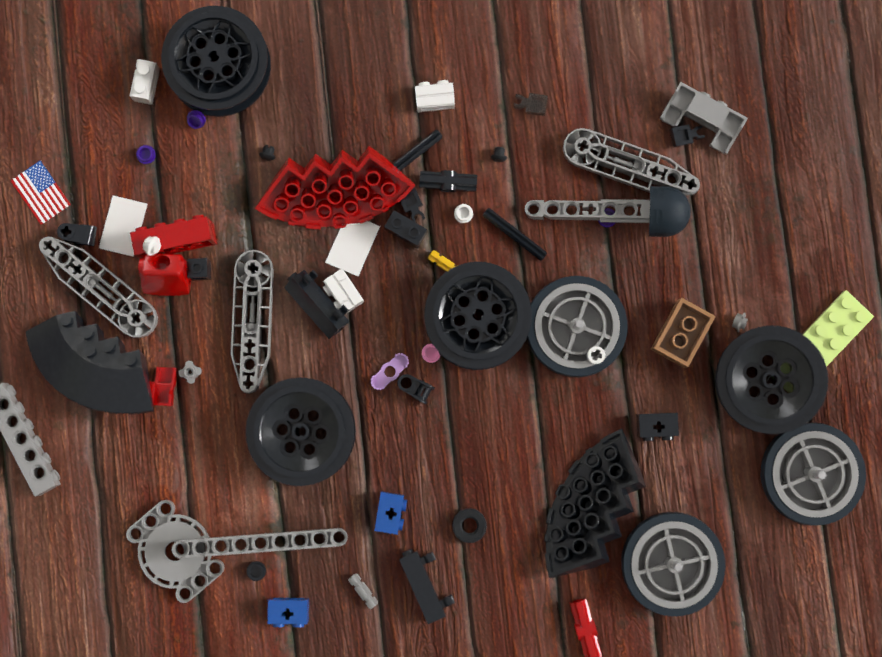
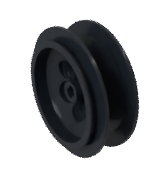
[161,6,271,117]
[424,262,532,370]
[715,326,828,434]
[246,378,356,486]

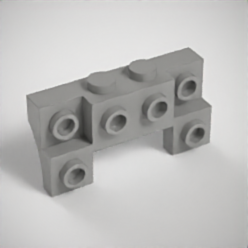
[660,82,748,155]

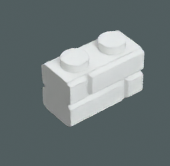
[130,59,160,105]
[415,80,455,112]
[323,269,364,314]

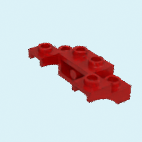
[150,367,177,406]

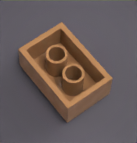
[650,298,716,368]

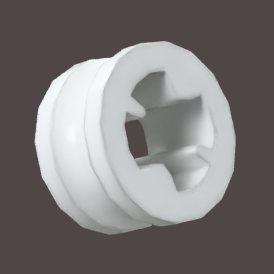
[587,346,605,364]

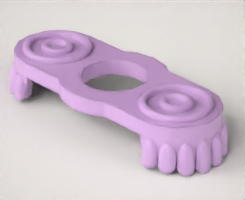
[371,353,409,390]

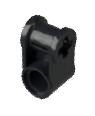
[57,223,97,246]
[397,374,435,404]

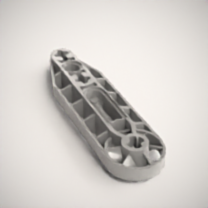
[563,128,700,196]
[39,236,158,338]
[231,250,274,394]

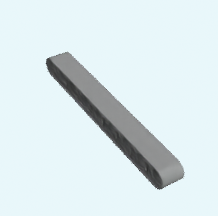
[172,528,348,558]

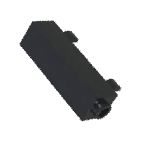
[284,270,350,339]
[399,548,455,624]

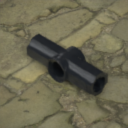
[419,170,477,192]

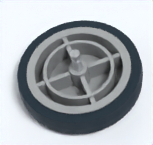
[527,276,628,377]
[760,422,866,526]
[621,512,725,617]

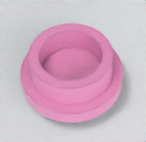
[422,344,441,363]

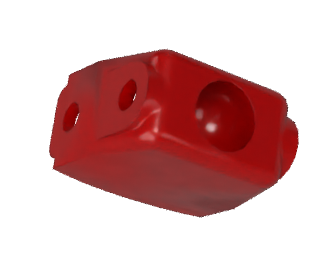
[138,254,191,296]

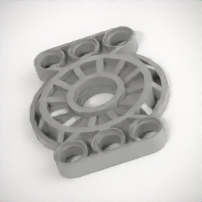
[126,500,225,603]

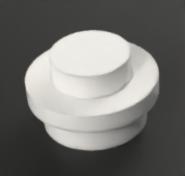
[454,204,473,223]
[143,236,161,256]

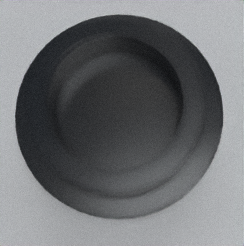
[247,561,266,581]

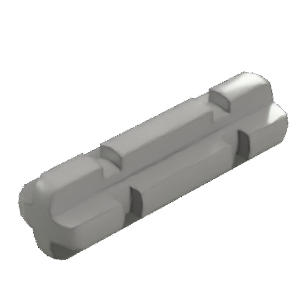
[348,573,378,609]

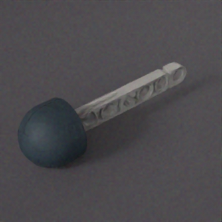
[525,186,691,237]

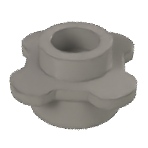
[732,313,748,333]
[179,361,202,384]

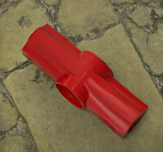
[570,598,602,657]

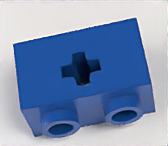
[374,491,407,535]
[268,597,309,628]

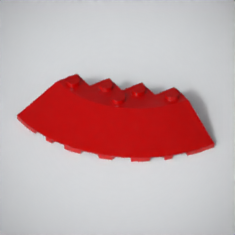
[255,146,415,229]

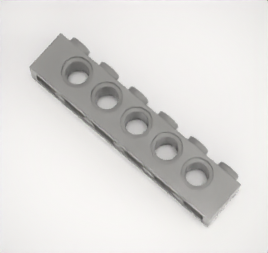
[0,383,61,496]

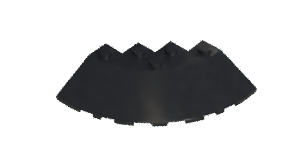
[26,311,154,415]
[545,429,646,578]

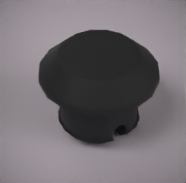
[259,145,276,161]
[491,147,508,162]

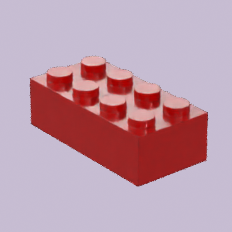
[130,215,218,258]

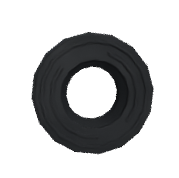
[452,508,487,543]

